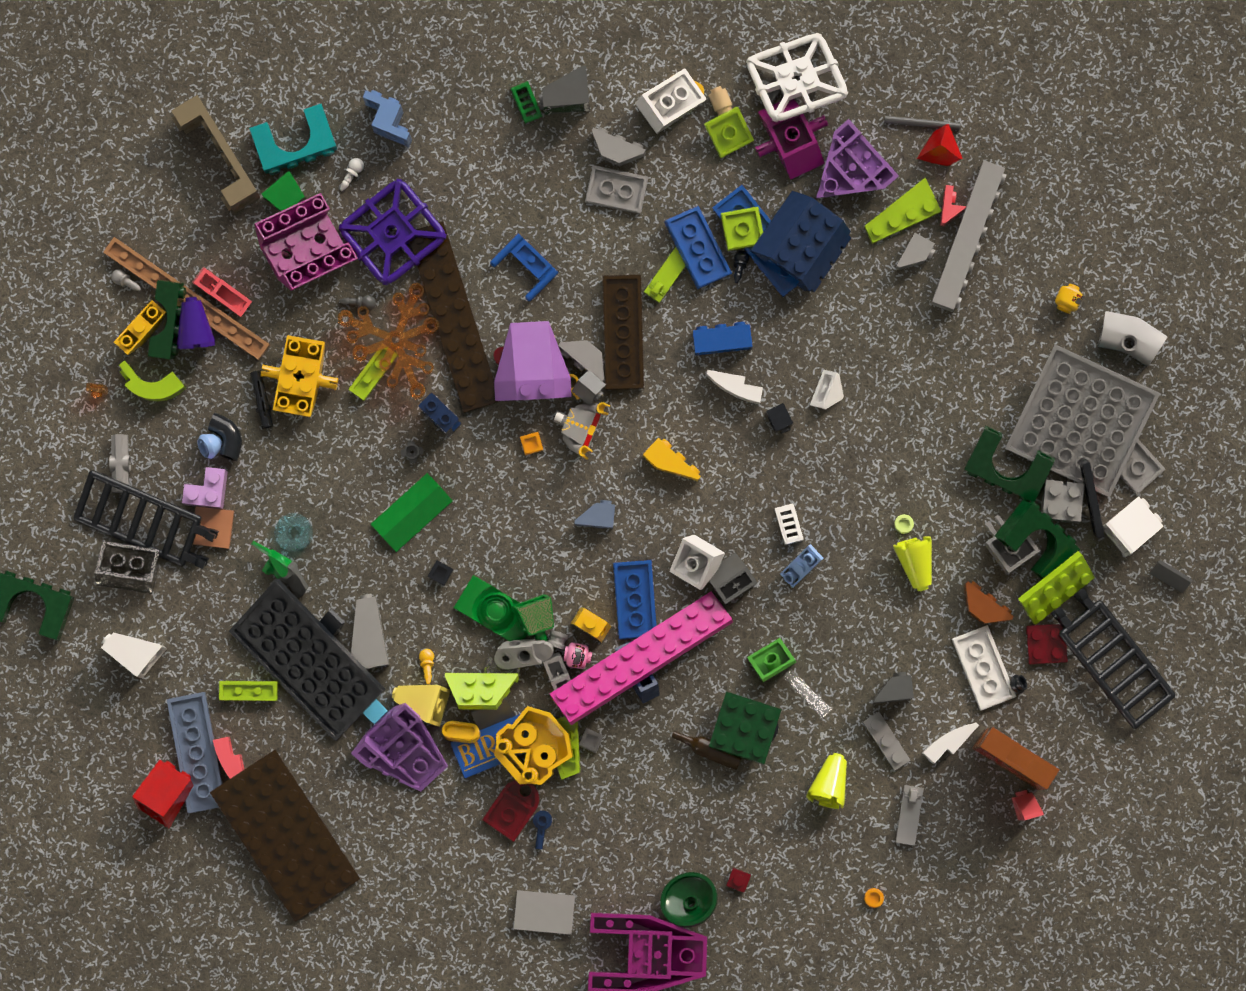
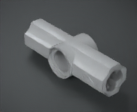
[109,434,131,493]

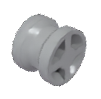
[547,630,569,650]

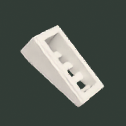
[775,504,804,545]

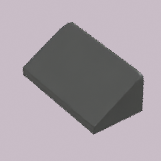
[1150,560,1193,593]

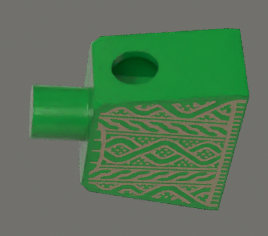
[511,594,554,641]

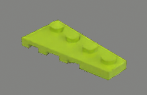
[864,178,942,244]

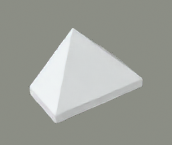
[810,370,844,409]

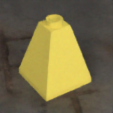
[392,685,451,727]

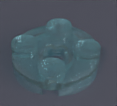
[274,513,313,552]

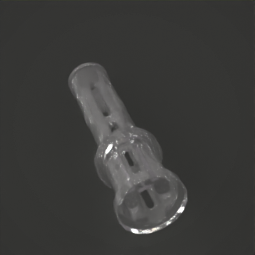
[783,669,834,720]

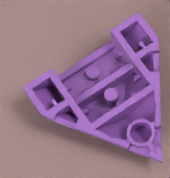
[816,119,899,198]

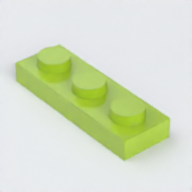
[348,343,398,401]
[219,681,278,701]

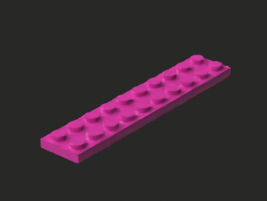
[550,591,733,725]

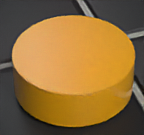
[864,888,884,908]

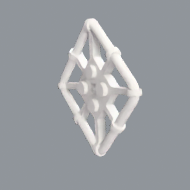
[746,33,848,122]

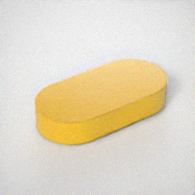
[442,721,480,743]

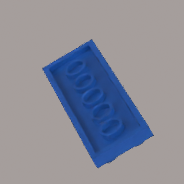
[712,185,799,297]

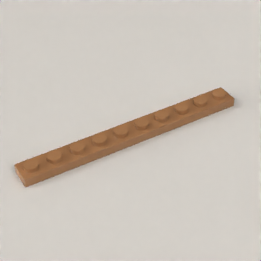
[103,237,270,360]

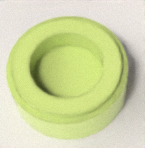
[894,514,914,534]

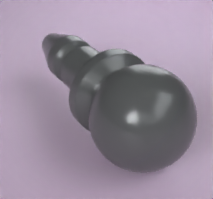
[339,295,376,310]

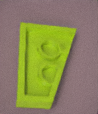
[557,716,580,779]

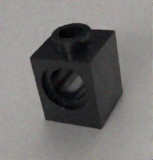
[766,403,793,434]

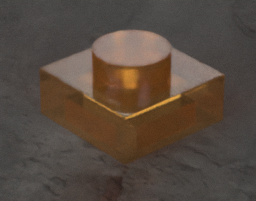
[86,383,108,397]

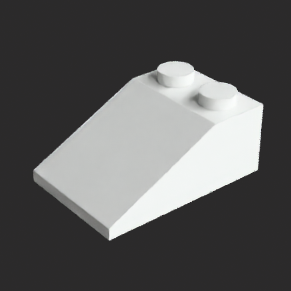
[635,69,707,134]

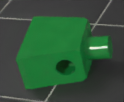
[262,171,306,212]

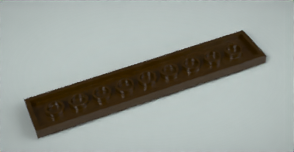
[410,221,501,413]

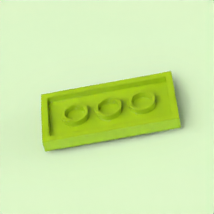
[1018,551,1095,625]

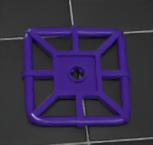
[339,179,447,285]

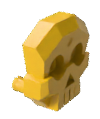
[494,706,573,785]

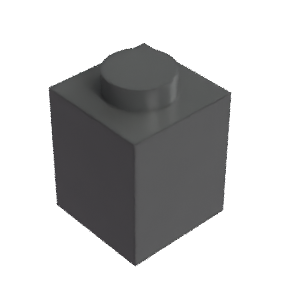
[572,370,606,405]

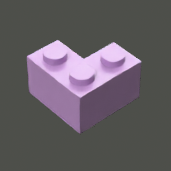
[182,467,228,509]

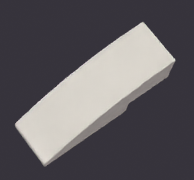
[707,370,763,405]
[922,723,979,764]

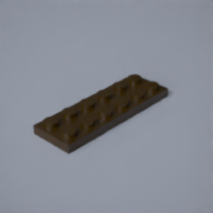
[603,275,644,390]

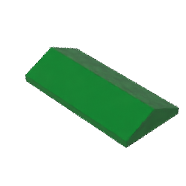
[371,473,453,552]

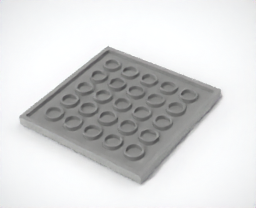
[1005,344,1160,497]

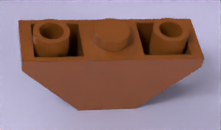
[964,581,1014,624]

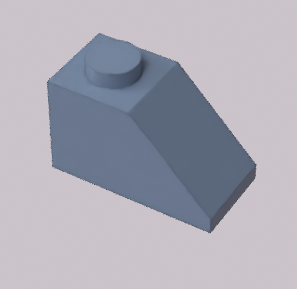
[575,500,615,529]

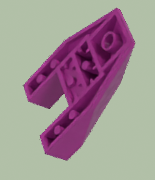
[588,912,707,991]

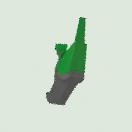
[251,541,309,598]

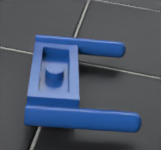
[490,233,559,301]

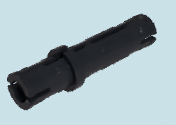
[250,370,274,429]

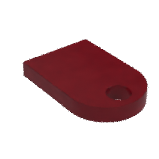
[482,780,539,842]

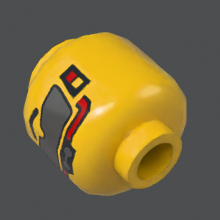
[1055,284,1083,314]

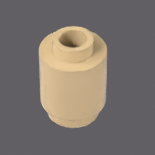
[708,86,732,116]

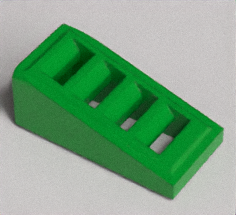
[510,81,543,124]

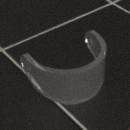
[484,657,520,674]

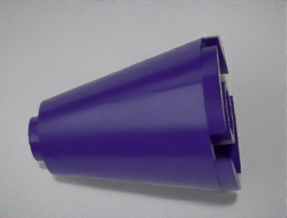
[177,297,215,349]

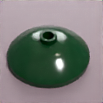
[660,872,718,928]

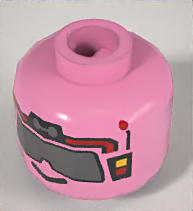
[563,643,592,669]

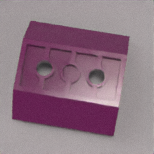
[254,193,358,291]

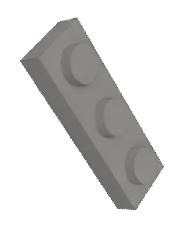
[863,712,911,771]

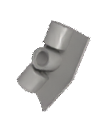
[1098,311,1167,367]

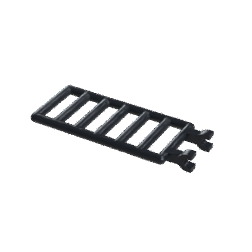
[73,470,219,569]
[1050,588,1176,729]

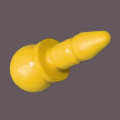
[419,649,434,684]

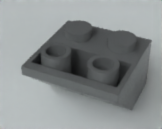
[709,553,757,606]

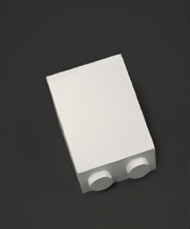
[1103,497,1163,557]
[101,633,167,678]

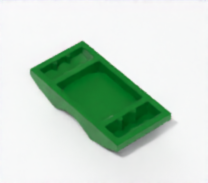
[454,575,527,641]

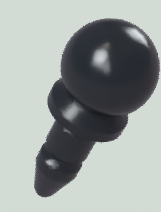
[733,251,749,284]

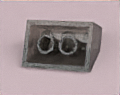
[94,541,160,594]

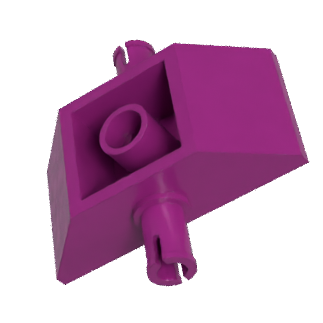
[755,99,828,180]

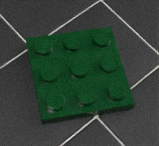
[709,691,782,765]

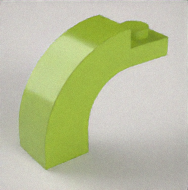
[119,361,186,401]

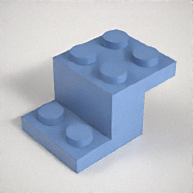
[363,90,412,147]

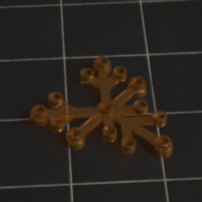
[338,283,439,399]

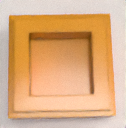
[520,432,543,456]

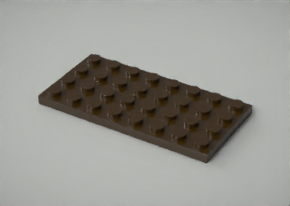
[210,749,360,922]

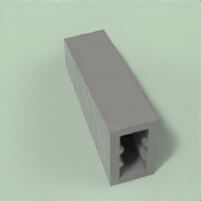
[351,594,389,670]

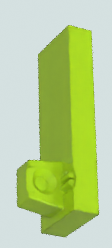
[644,247,686,303]

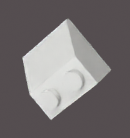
[669,535,725,590]

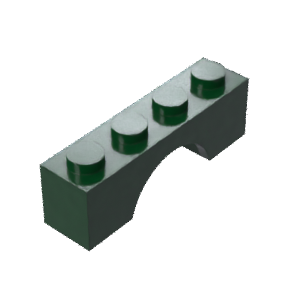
[148,280,186,359]

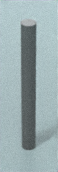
[884,116,961,130]

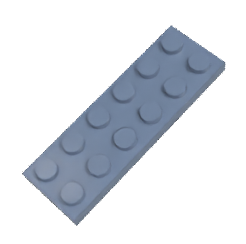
[167,692,223,814]

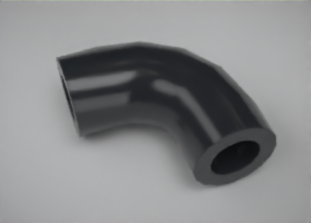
[208,413,242,461]

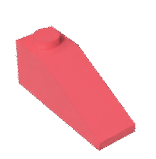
[1012,790,1044,820]

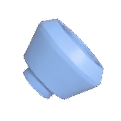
[197,434,222,459]

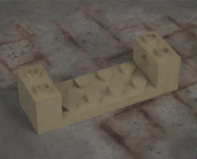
[171,95,261,213]

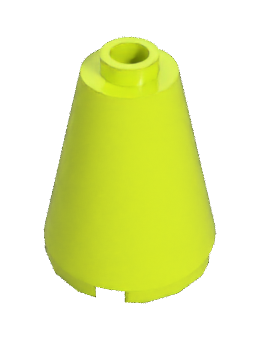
[893,536,932,591]
[806,753,847,809]

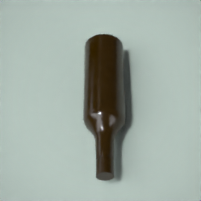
[671,731,741,770]

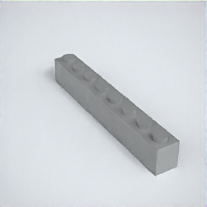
[931,160,1007,312]

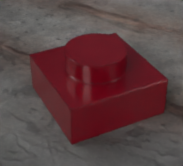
[726,868,751,893]

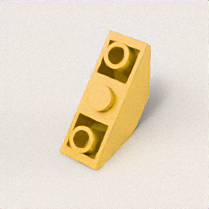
[114,300,167,355]

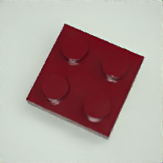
[1026,624,1068,664]

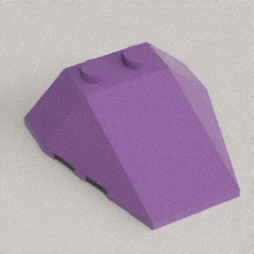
[494,321,572,401]
[351,703,448,792]

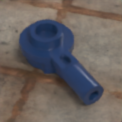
[533,811,552,850]

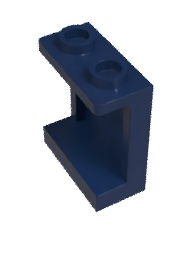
[418,393,461,438]

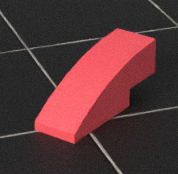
[192,267,252,317]
[213,737,244,778]

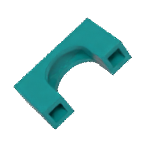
[249,104,337,175]

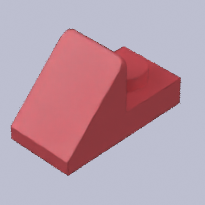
[940,185,966,226]

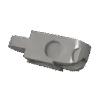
[494,639,554,669]

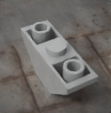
[592,127,646,166]
[558,340,604,382]

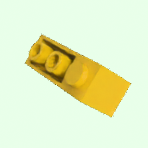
[643,438,701,481]

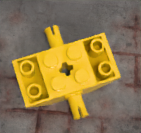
[261,335,339,417]

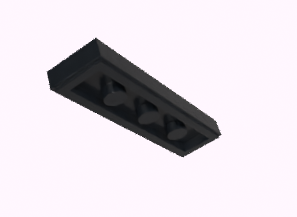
[1079,460,1105,538]

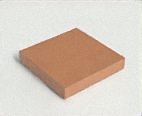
[193,506,234,549]

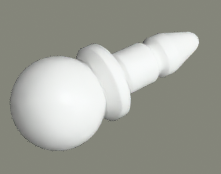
[340,158,364,191]

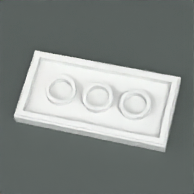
[951,625,1016,711]

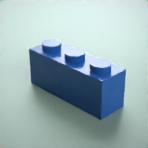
[692,322,752,356]

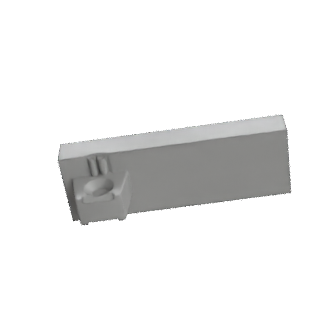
[895,785,924,846]

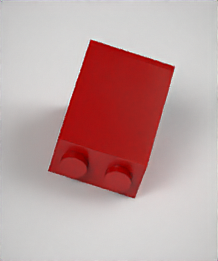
[132,760,194,829]

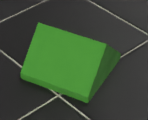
[747,638,796,683]

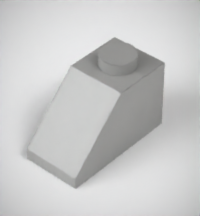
[895,233,935,270]

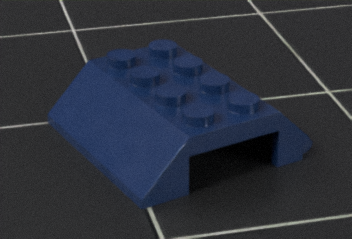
[750,191,851,292]

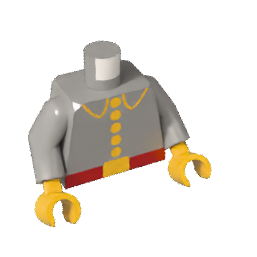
[553,402,610,460]

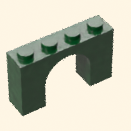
[964,425,1055,502]
[995,500,1081,580]
[0,570,75,641]

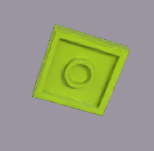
[704,107,754,158]
[720,207,763,251]

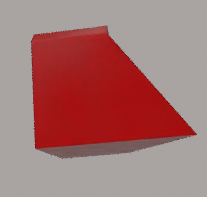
[917,124,963,166]

